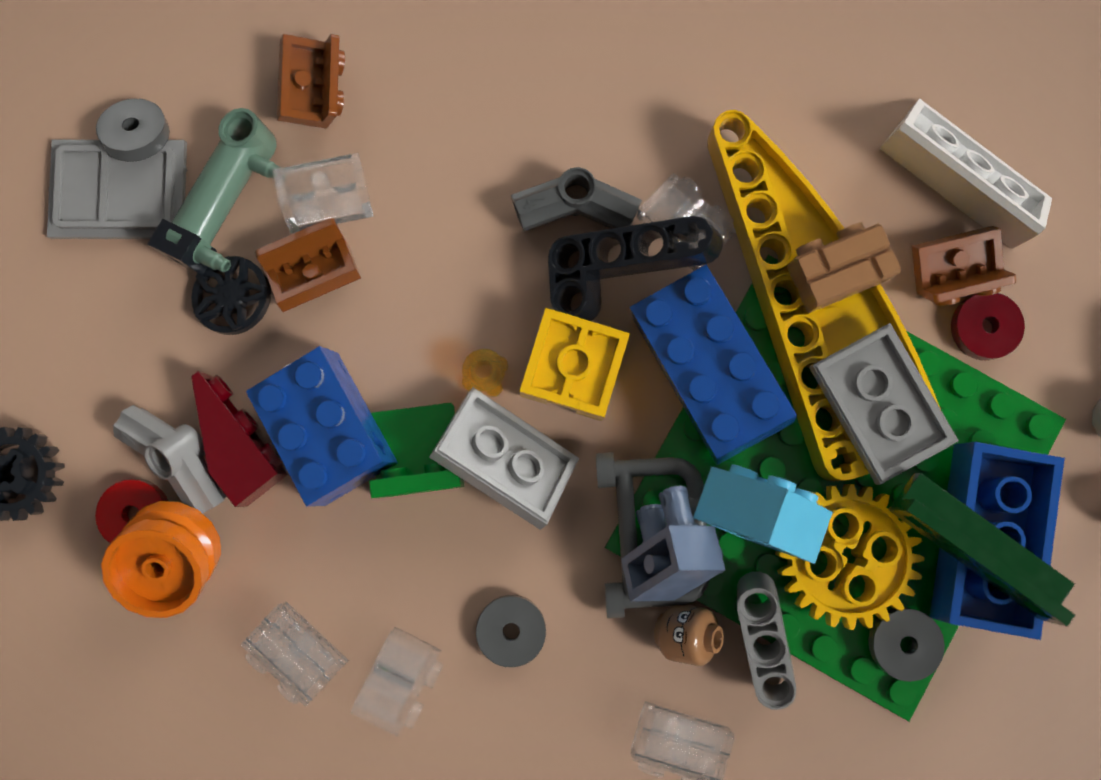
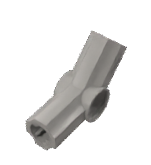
[113,405,227,514]

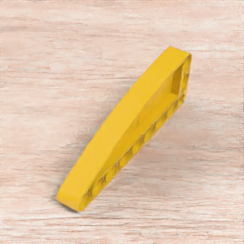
[707,110,940,481]

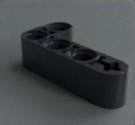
[548,216,723,321]

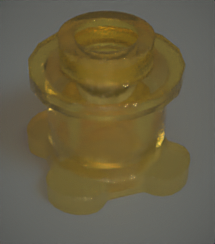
[462,349,509,397]

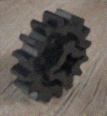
[0,427,65,521]

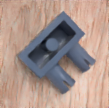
[621,486,725,602]

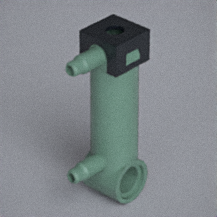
[147,108,284,276]

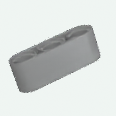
[737,572,796,710]

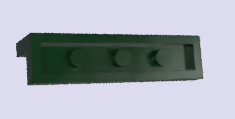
[889,473,1075,627]

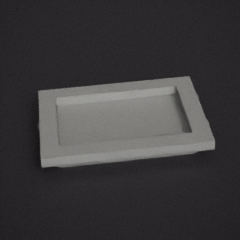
[47,140,187,239]

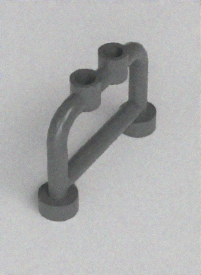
[596,452,709,619]

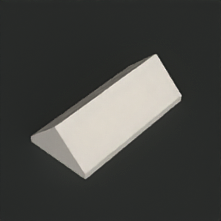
[880,99,1052,249]

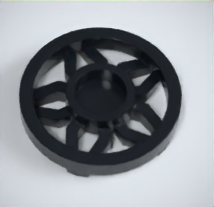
[191,256,271,335]

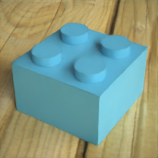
[693,464,833,564]

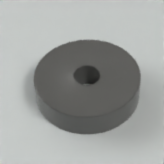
[96,99,170,162]
[476,595,546,668]
[868,607,945,682]

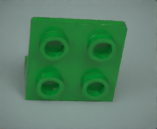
[369,402,464,498]

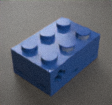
[246,346,398,507]

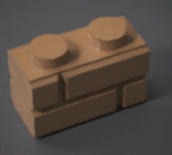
[787,222,901,313]

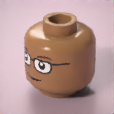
[654,605,724,666]

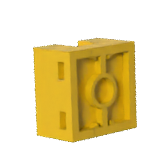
[519,308,630,421]

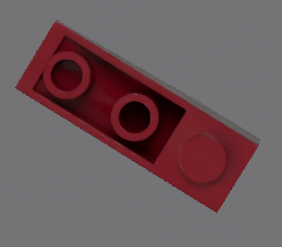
[191,371,288,507]

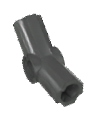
[511,167,642,231]

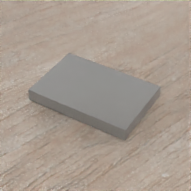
[809,323,959,485]
[429,387,579,530]

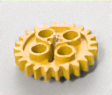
[775,484,924,630]

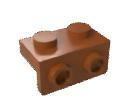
[277,34,345,129]
[255,218,361,312]
[911,226,1016,306]

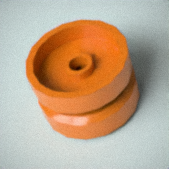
[101,501,221,618]

